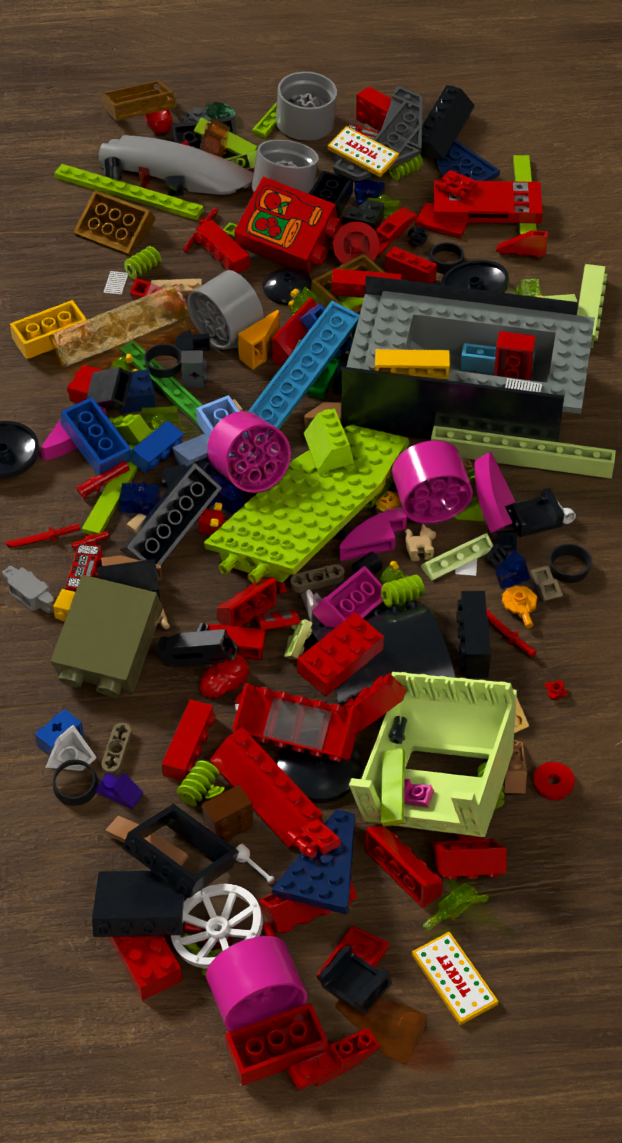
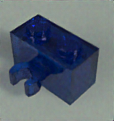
[207,474,246,515]
[119,481,160,514]

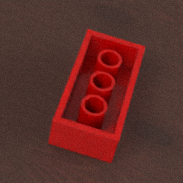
[356,86,392,131]
[494,331,536,381]
[297,612,384,697]
[108,936,183,1001]
[225,1003,328,1086]

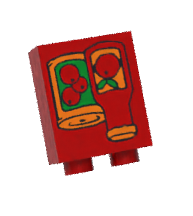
[234,176,342,275]

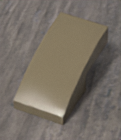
[529,566,563,602]

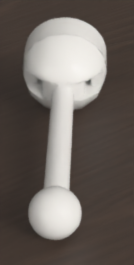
[557,501,576,524]
[236,843,276,885]

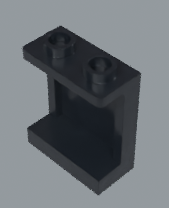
[506,488,564,537]
[319,945,392,1017]

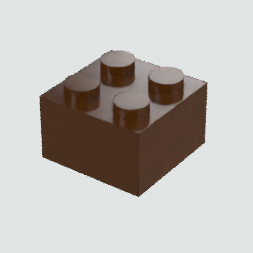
[202,785,253,842]

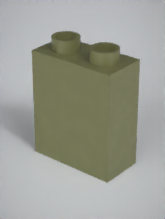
[51,575,163,698]

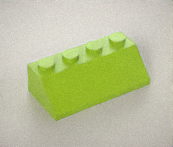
[304,408,354,473]

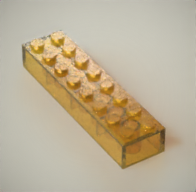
[49,284,190,369]

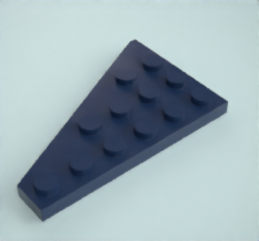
[434,140,500,181]
[272,809,356,915]

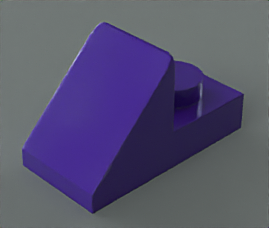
[96,773,143,809]

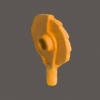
[502,586,537,628]

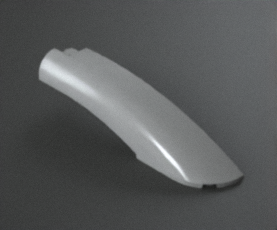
[99,135,254,194]

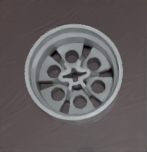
[276,72,337,141]
[252,140,319,193]
[187,270,264,350]

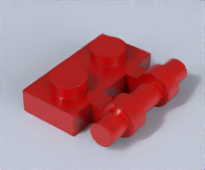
[435,170,478,199]
[287,819,341,858]

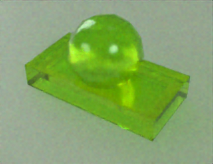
[367,194,400,216]
[142,406,179,430]

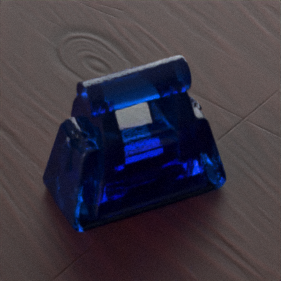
[354,180,385,205]
[496,549,530,589]

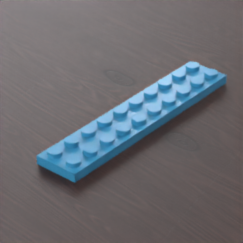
[248,301,360,437]

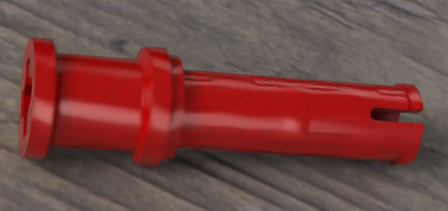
[75,460,130,500]

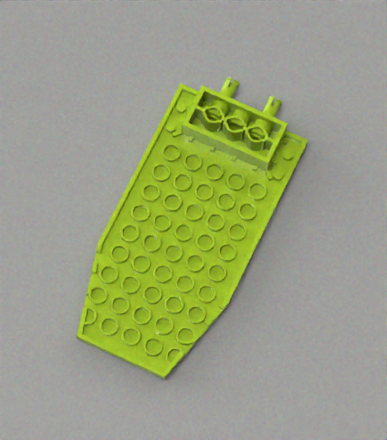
[204,425,409,584]

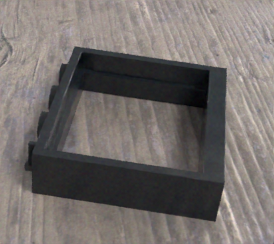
[122,803,240,898]

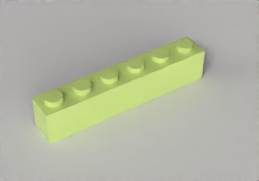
[577,264,608,348]

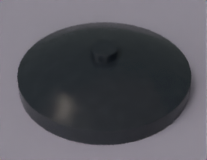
[441,260,509,293]
[0,421,39,479]
[278,730,361,803]

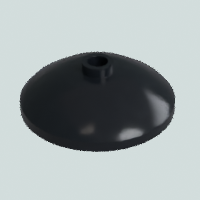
[263,268,312,305]

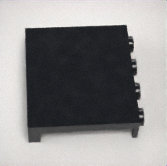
[92,870,184,937]

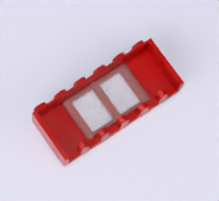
[232,683,362,762]

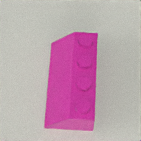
[312,566,383,628]

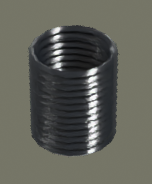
[104,157,122,181]
[352,552,383,575]

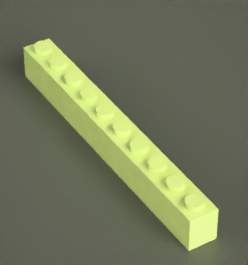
[431,426,616,479]

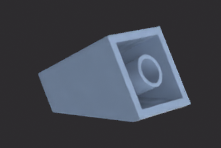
[172,434,228,484]

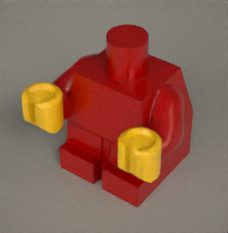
[198,503,228,535]

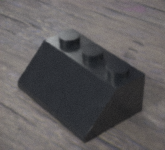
[97,559,160,599]

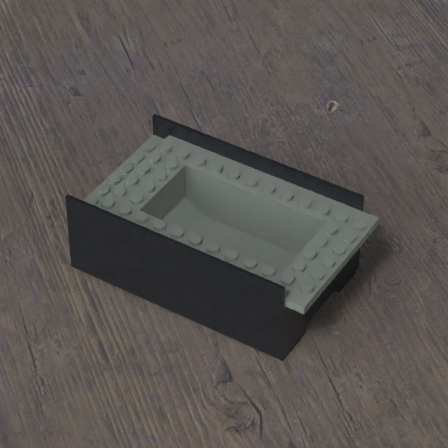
[333,276,595,442]

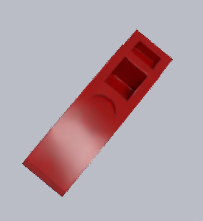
[376,207,418,257]
[288,1028,380,1091]

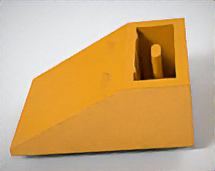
[238,310,280,370]

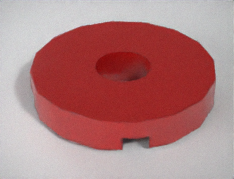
[533,762,575,800]

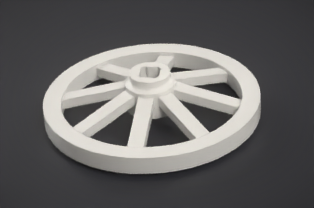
[171,884,263,968]

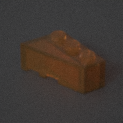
[199,118,230,158]

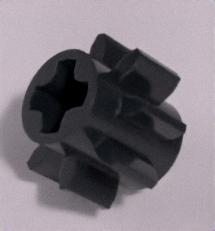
[407,226,428,247]

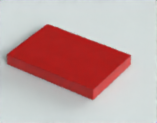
[415,202,472,238]
[316,925,390,981]

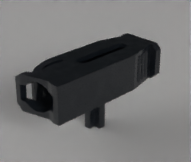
[156,623,238,666]

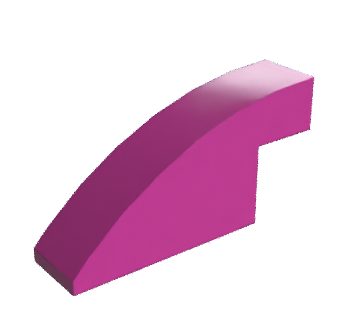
[41,407,107,461]
[475,452,515,533]
[339,506,407,561]

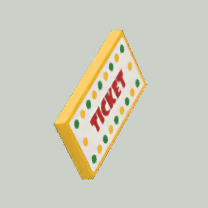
[328,126,399,177]
[412,932,498,1025]

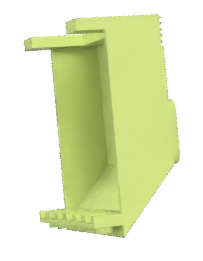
[349,672,517,837]

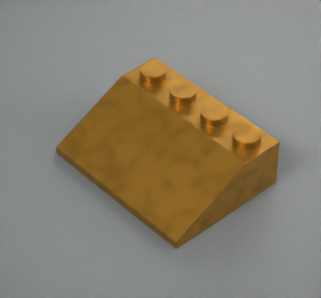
[73,190,156,255]

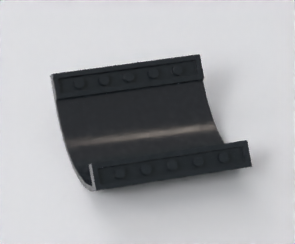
[310,599,455,706]

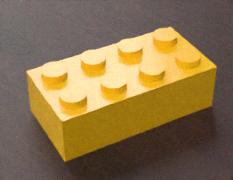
[10,300,89,360]

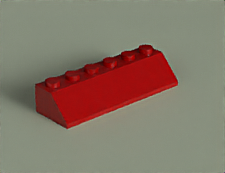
[210,727,323,849]

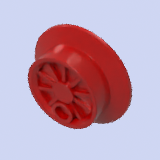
[333,222,380,264]

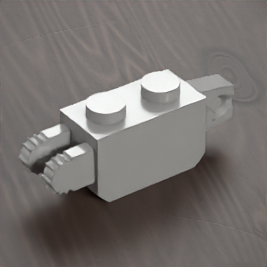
[2,565,54,614]

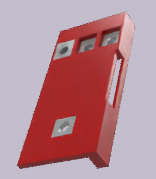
[434,180,543,224]

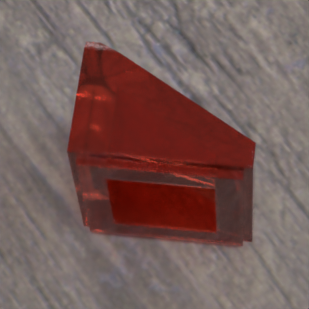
[138,166,150,188]

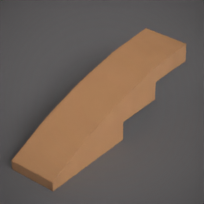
[105,816,189,866]

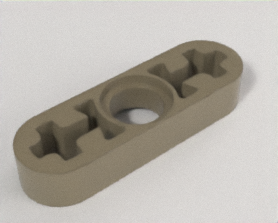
[291,564,344,593]
[102,723,132,777]

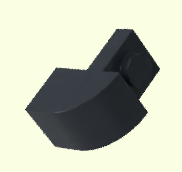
[175,330,210,363]

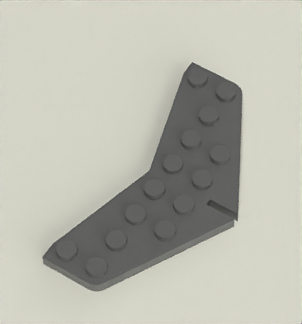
[333,85,423,181]

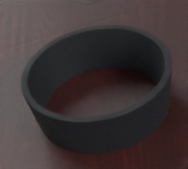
[429,242,465,274]
[144,344,182,378]
[549,544,592,583]
[53,759,99,806]

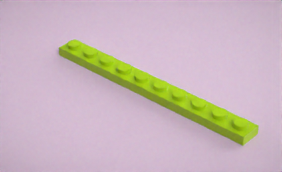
[54,164,204,220]

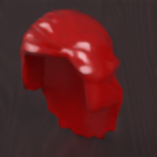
[144,109,173,134]
[200,654,250,699]

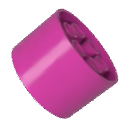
[207,411,291,493]
[392,441,473,524]
[206,936,307,1032]

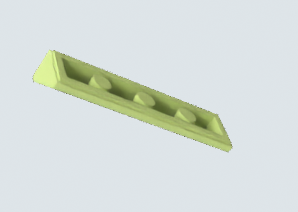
[420,533,494,581]

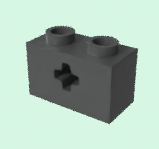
[181,351,208,388]

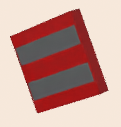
[255,609,300,630]

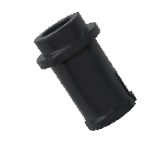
[389,716,408,744]

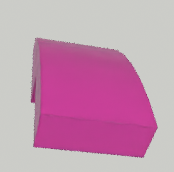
[404,779,434,807]

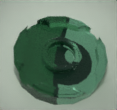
[205,102,236,120]

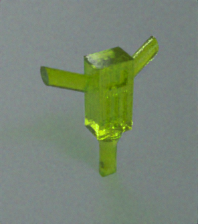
[422,879,489,931]

